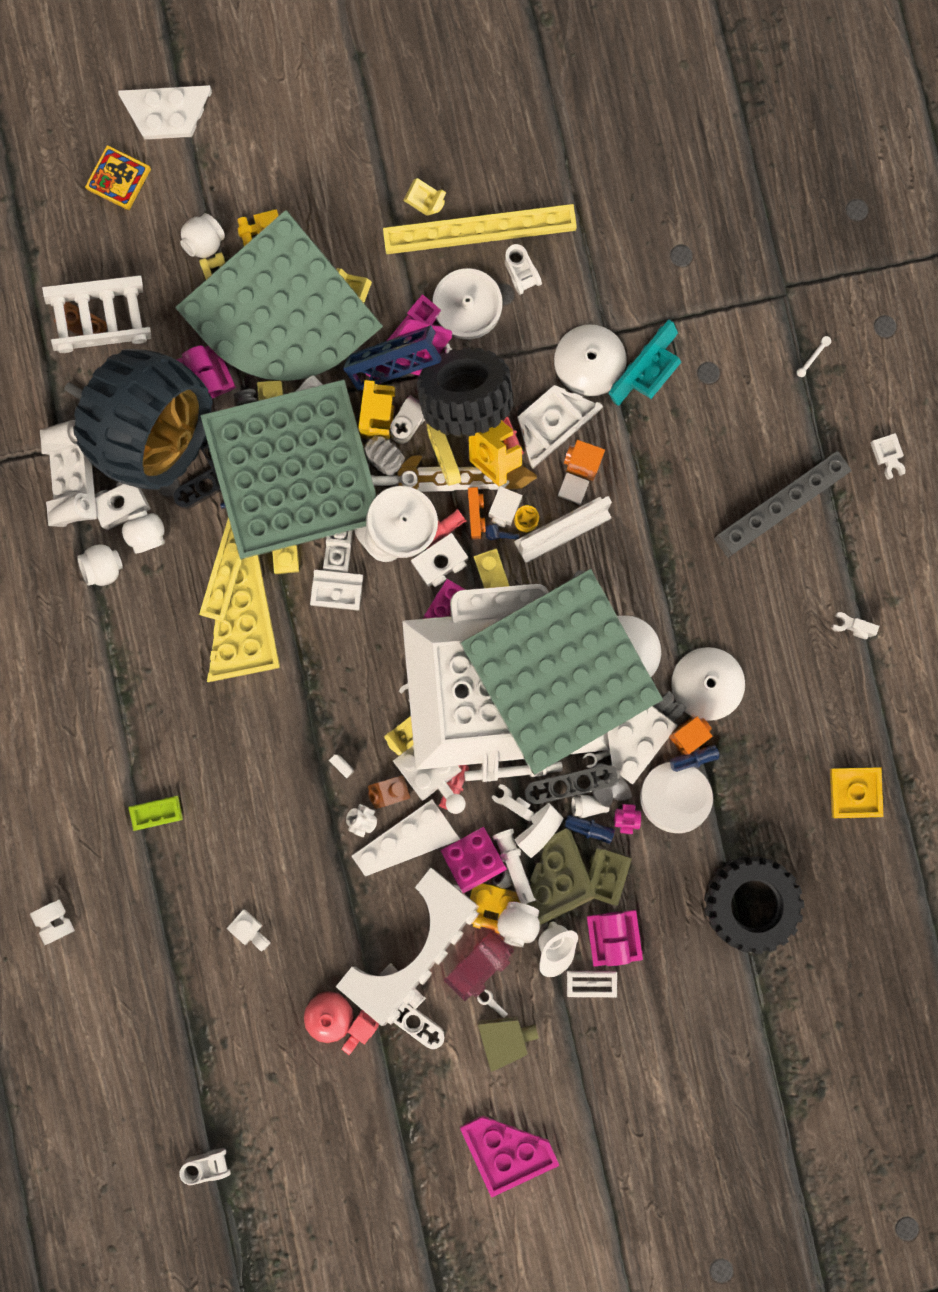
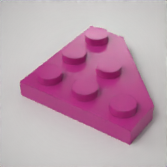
[460,1115,559,1198]

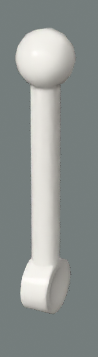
[797,336,831,377]

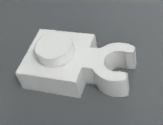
[871,433,905,480]

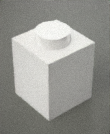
[489,487,523,527]

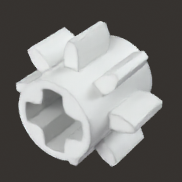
[346,804,377,837]

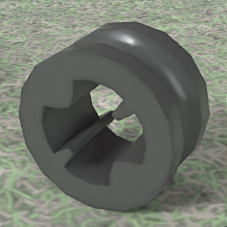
[234,389,257,406]

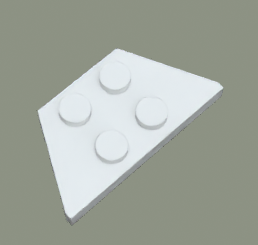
[118,85,212,139]
[518,385,603,469]

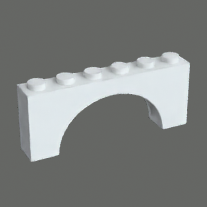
[336,868,479,1026]

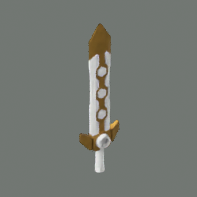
[371,456,537,492]

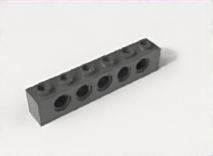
[714,451,852,558]

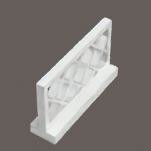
[514,496,612,564]

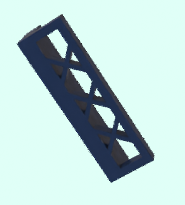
[343,325,442,391]

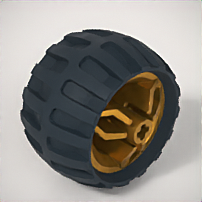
[73,349,213,489]

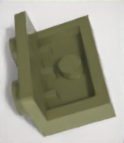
[588,848,632,906]

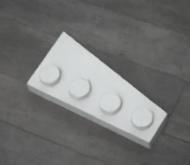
[352,799,460,876]

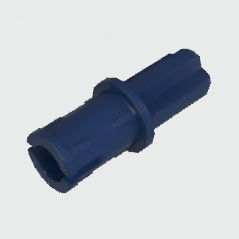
[670,745,719,772]
[565,815,615,844]

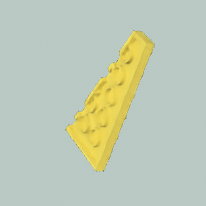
[207,555,280,682]

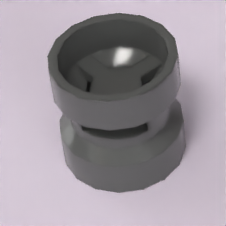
[653,691,687,722]

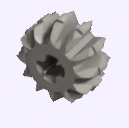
[364,436,404,476]

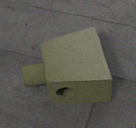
[478,1017,539,1072]

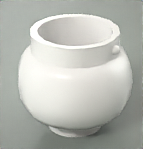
[180,213,225,258]
[122,510,165,554]
[77,544,122,586]
[497,902,540,947]

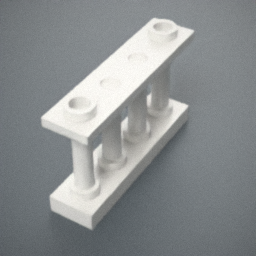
[42,276,151,353]

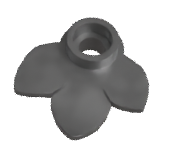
[589,763,632,808]

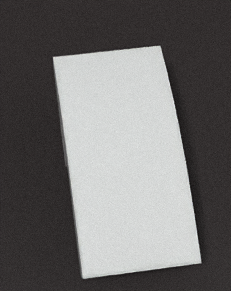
[323,530,353,573]
[514,803,564,858]

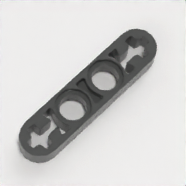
[525,765,620,804]

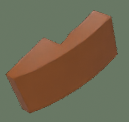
[54,302,107,336]

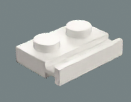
[310,570,363,611]

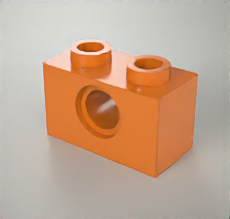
[564,440,605,481]
[669,716,713,755]

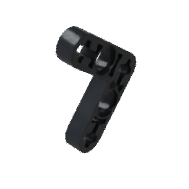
[174,440,221,509]

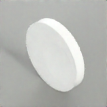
[433,268,502,339]
[366,486,438,558]
[640,762,713,833]

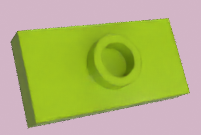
[128,796,183,831]

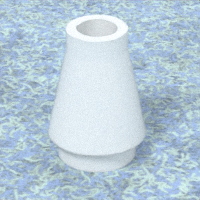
[572,794,609,819]

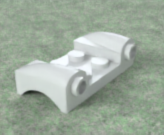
[40,420,97,527]

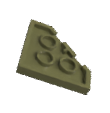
[526,828,596,925]

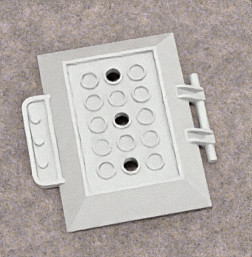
[402,584,610,782]

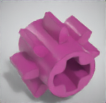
[614,804,641,834]

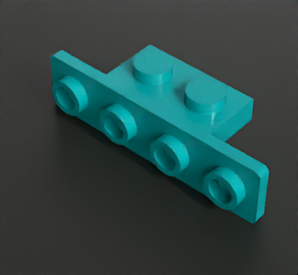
[609,320,681,406]

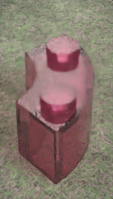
[444,930,514,1001]

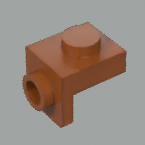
[368,775,410,809]

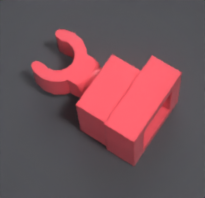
[342,1010,379,1055]

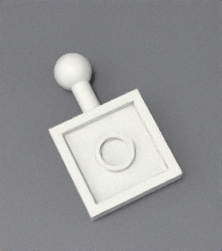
[393,745,466,814]

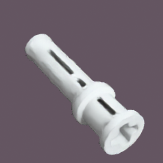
[492,829,535,904]

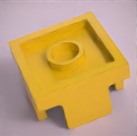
[359,380,396,439]
[469,420,522,486]

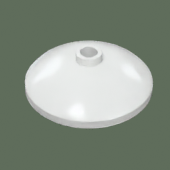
[554,325,626,397]
[617,616,661,677]
[671,647,745,720]

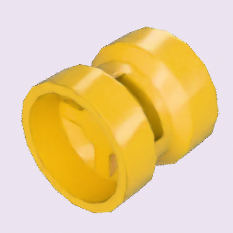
[514,505,539,533]

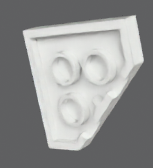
[607,706,677,784]

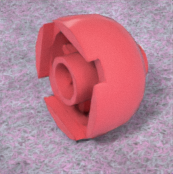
[304,991,354,1043]

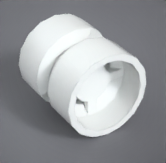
[30,900,75,945]

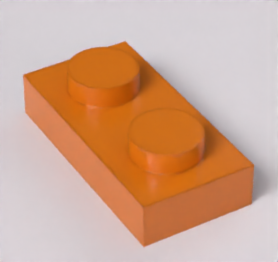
[468,487,486,540]

